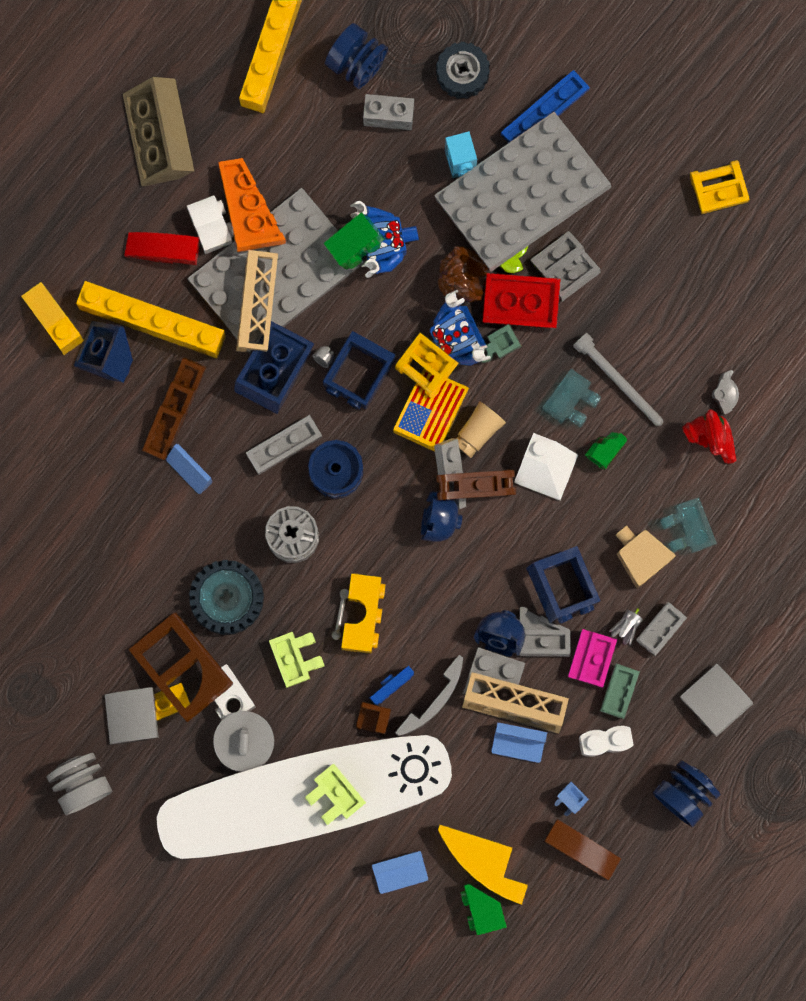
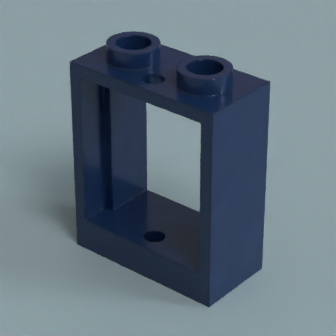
[323,331,395,410]
[526,546,601,624]

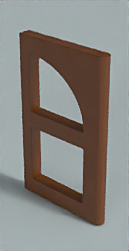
[129,612,233,722]

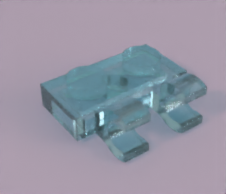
[542,369,601,428]
[660,497,717,553]

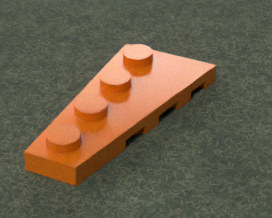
[219,158,286,252]

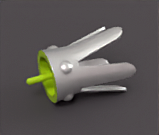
[609,608,643,645]

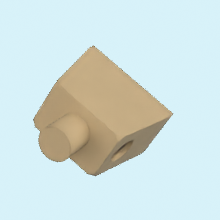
[616,526,675,589]

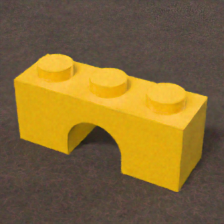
[342,574,386,654]

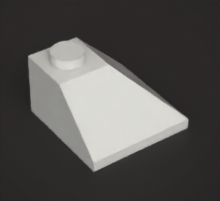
[514,433,578,501]

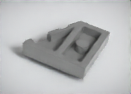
[520,607,570,657]
[463,648,525,695]

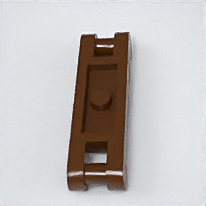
[436,470,516,500]

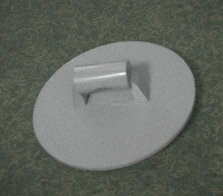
[213,711,274,772]

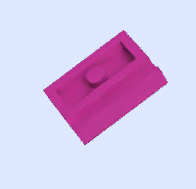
[568,629,617,688]

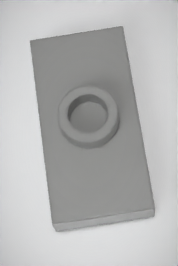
[636,602,687,656]

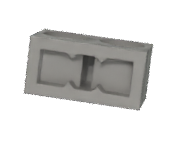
[363,94,414,130]

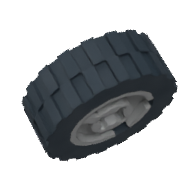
[436,42,490,99]

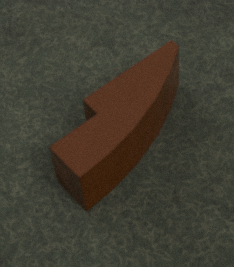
[544,819,621,881]

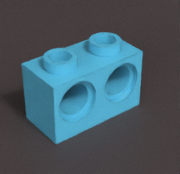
[445,132,477,178]

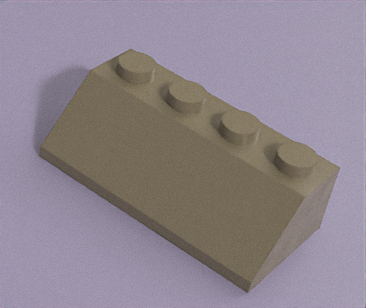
[123,77,194,186]

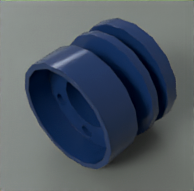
[325,23,388,89]
[652,760,721,827]

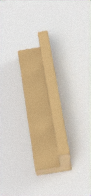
[236,250,278,352]
[462,672,569,734]

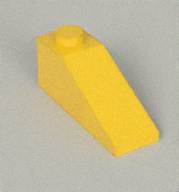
[21,282,84,355]

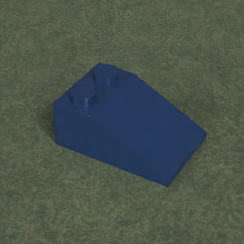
[234,321,314,414]

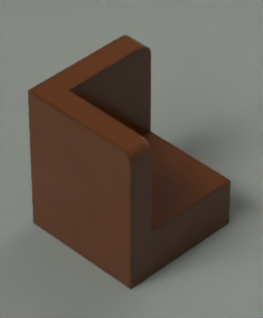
[356,702,391,735]

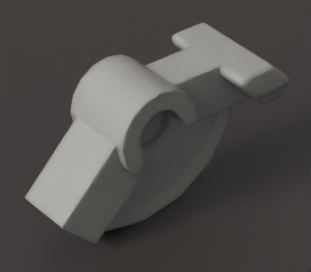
[712,370,739,415]

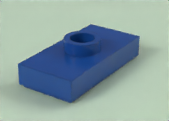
[370,666,414,706]

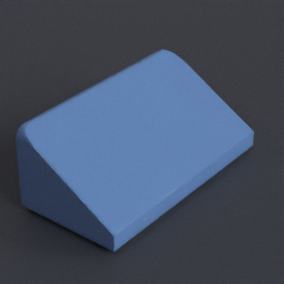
[166,444,212,494]

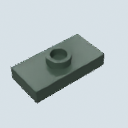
[600,663,640,719]

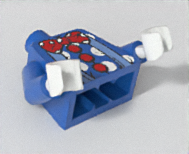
[350,201,419,278]
[430,290,491,366]

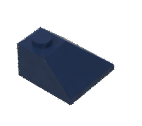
[74,321,133,383]

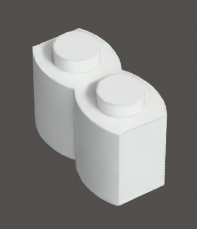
[187,196,234,254]
[579,726,633,757]

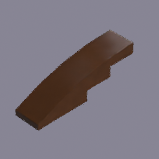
[142,357,207,460]

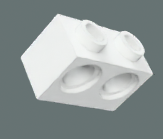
[215,664,256,720]

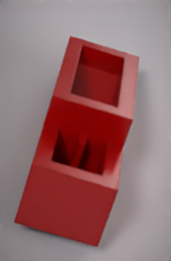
[124,232,200,265]

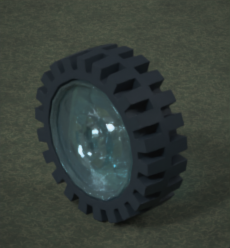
[189,560,264,635]

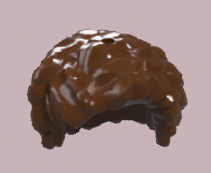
[438,246,488,303]

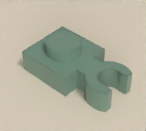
[482,324,522,363]

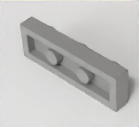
[246,415,322,475]

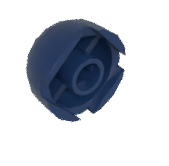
[421,491,462,542]
[474,610,526,657]

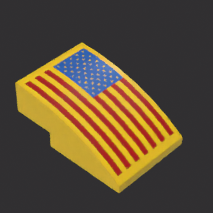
[393,368,469,451]

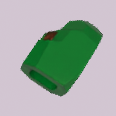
[585,432,627,470]

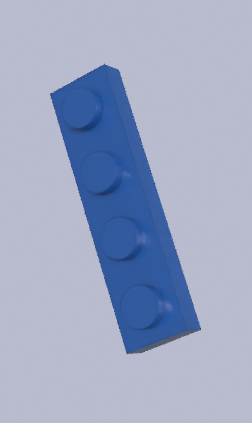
[501,70,590,143]

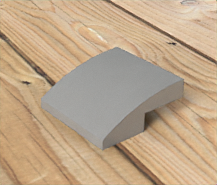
[530,231,601,302]
[680,664,753,737]
[105,687,159,744]

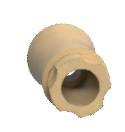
[456,401,506,458]

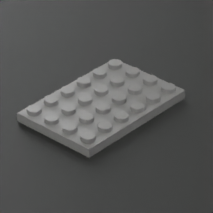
[434,112,611,272]
[188,188,364,355]

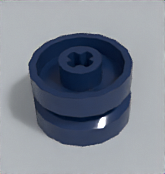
[308,440,364,499]

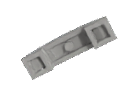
[395,655,463,737]

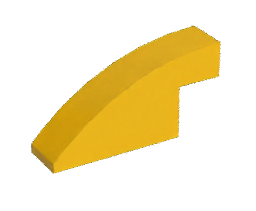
[438,825,528,905]

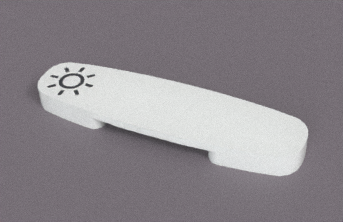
[157,735,452,859]

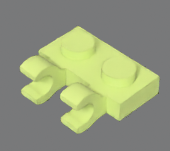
[269,632,325,688]
[305,764,366,826]

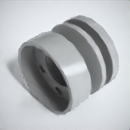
[265,506,319,563]
[46,753,113,815]

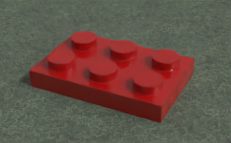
[483,273,561,328]

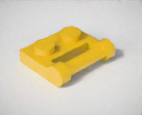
[690,160,750,214]
[395,333,459,398]

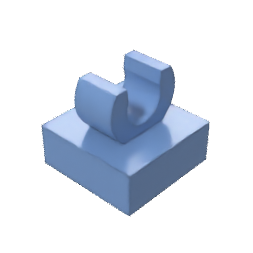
[555,782,589,816]

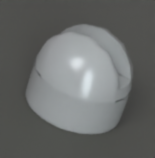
[313,346,334,368]

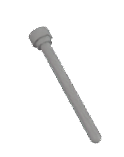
[573,333,663,426]

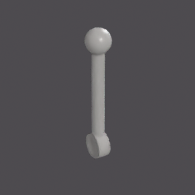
[332,589,349,640]

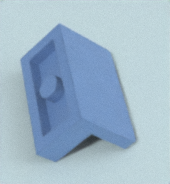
[491,723,547,763]
[372,851,428,894]

